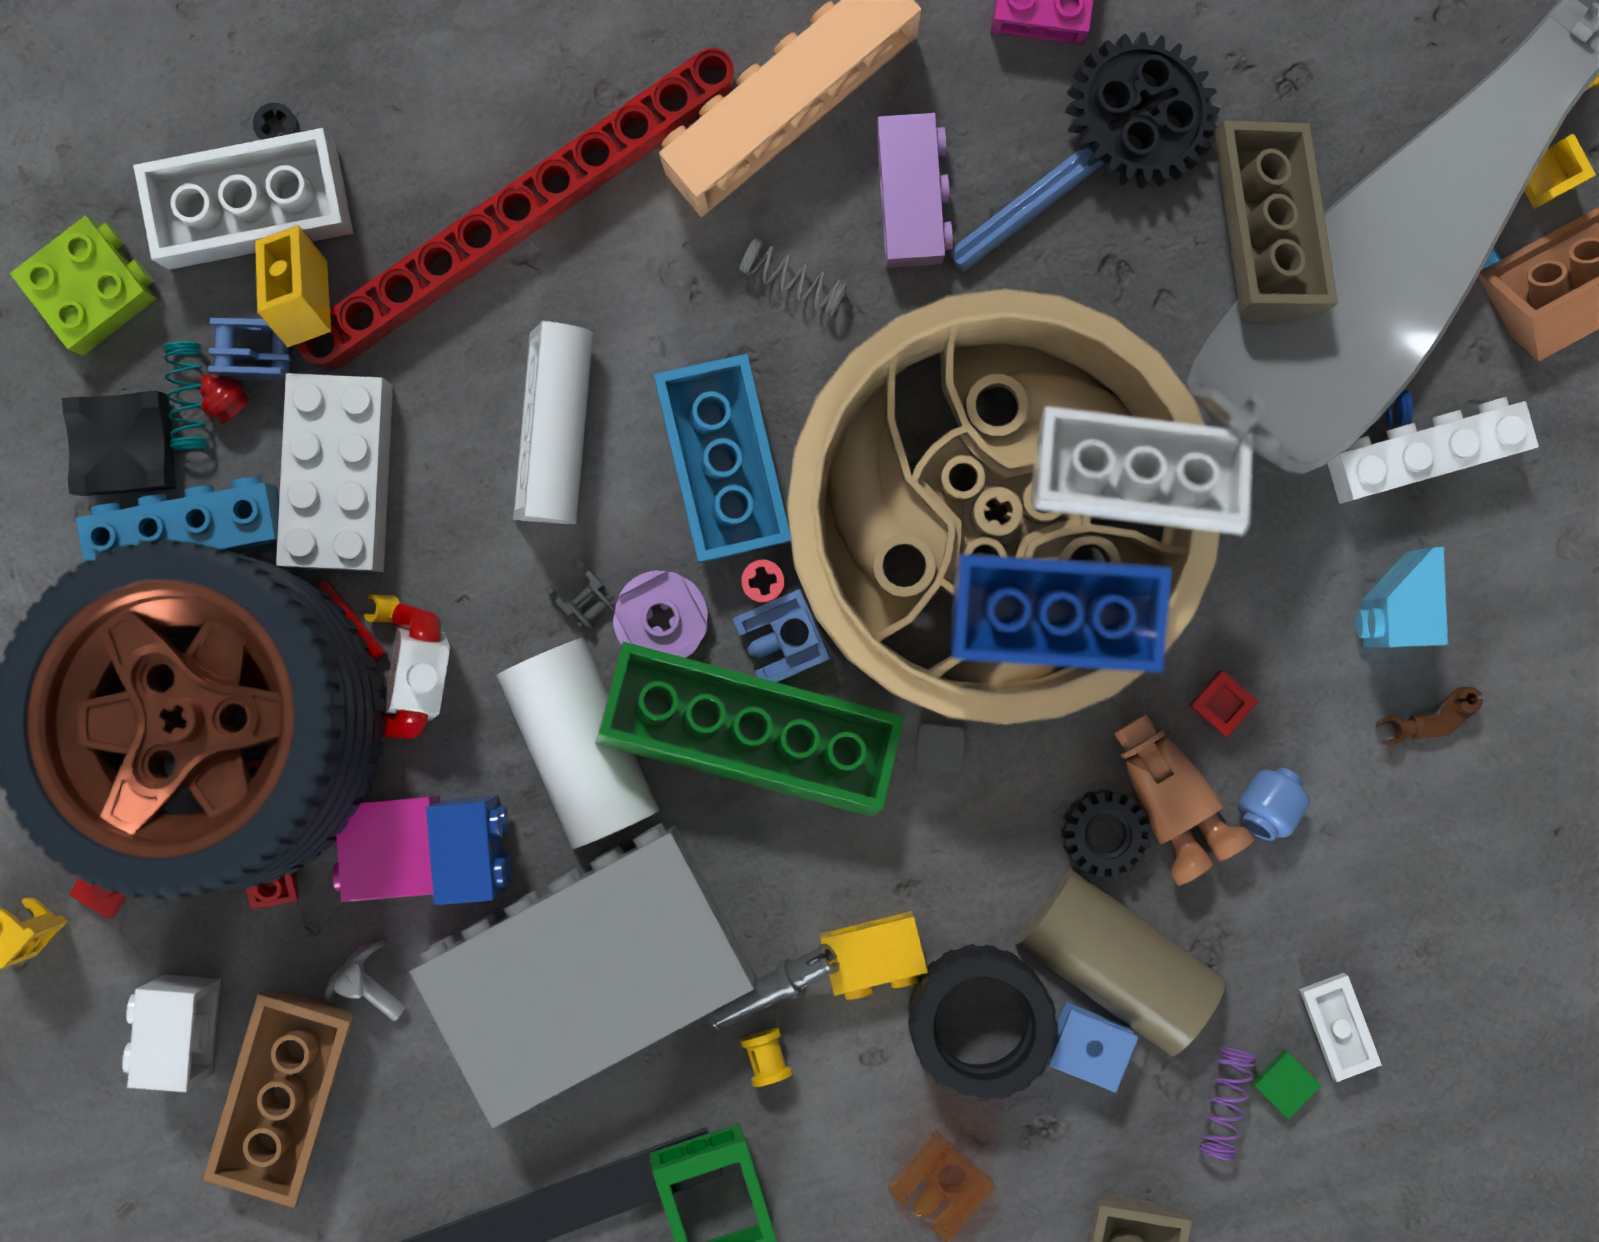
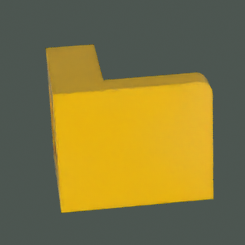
[1524,134,1596,209]

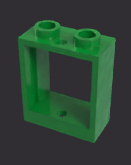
[649,1123,777,1242]

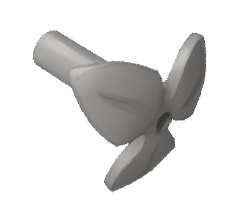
[324,940,406,1021]

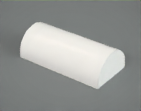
[513,321,593,524]
[1032,406,1252,535]
[496,638,659,849]

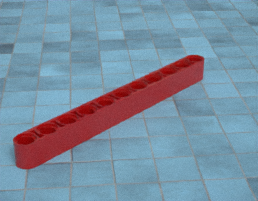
[298,48,735,370]

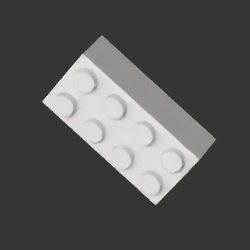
[133,128,353,270]
[276,373,393,572]

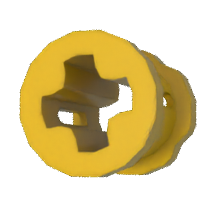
[740,1027,793,1087]

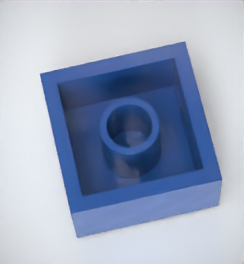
[426,796,513,905]

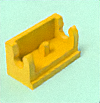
[0,897,68,970]

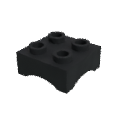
[62,390,176,496]

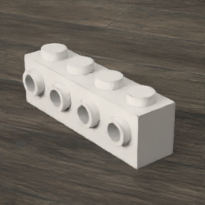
[1328,397,1539,504]

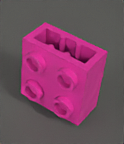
[990,0,1093,45]
[333,796,440,902]

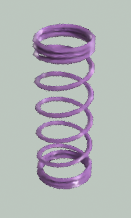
[1198,1047,1257,1160]

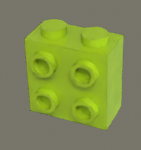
[9,215,158,356]

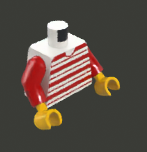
[364,594,450,739]

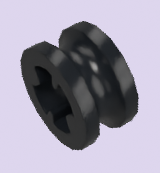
[253,102,300,140]

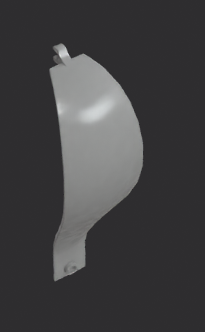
[1187,0,1599,474]

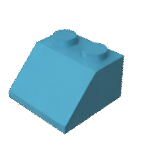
[1355,547,1448,647]

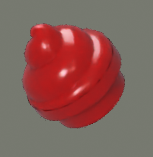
[200,375,250,424]

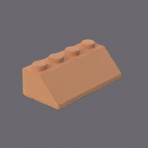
[1479,207,1599,362]

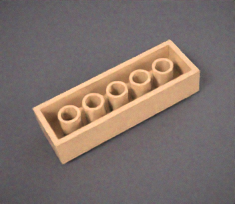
[659,0,922,218]

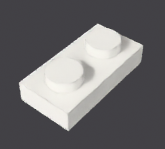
[1299,973,1382,1082]

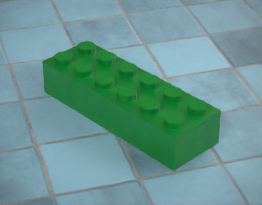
[595,641,904,817]

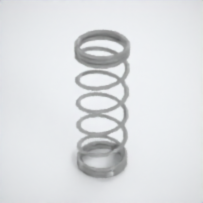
[739,238,848,317]

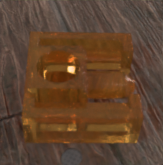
[888,1130,996,1242]

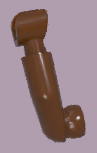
[1376,686,1483,746]

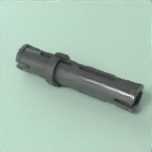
[708,944,840,1031]

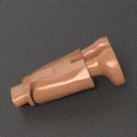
[1114,714,1255,886]

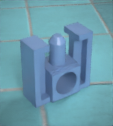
[732,588,833,682]

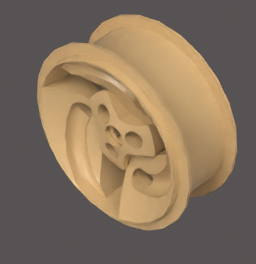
[787,289,1220,724]

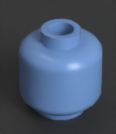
[1237,767,1310,841]

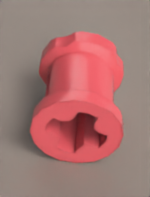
[741,560,784,603]

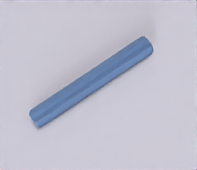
[949,148,1104,272]

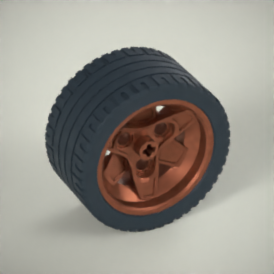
[0,540,385,899]

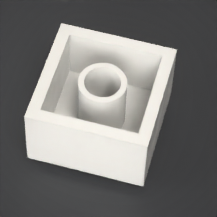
[122,974,221,1092]

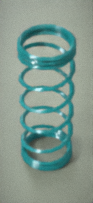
[163,341,208,450]

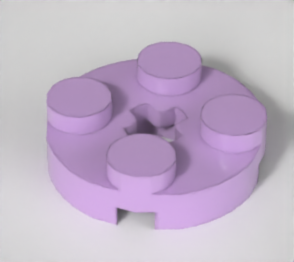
[613,570,709,658]

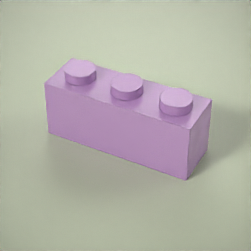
[876,113,953,268]

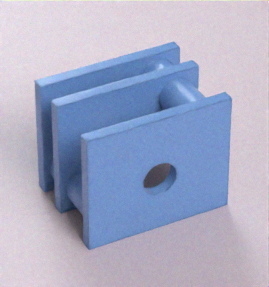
[208,318,295,381]
[1048,1001,1138,1093]

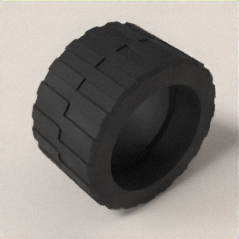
[908,944,1058,1102]

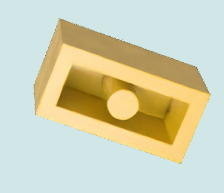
[255,225,331,347]
[820,911,928,1000]

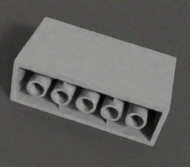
[409,823,756,1129]

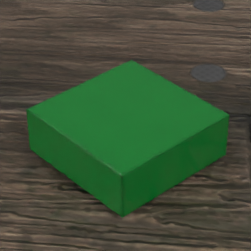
[1251,1049,1322,1120]

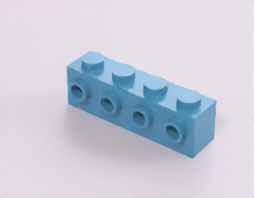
[76,476,279,561]

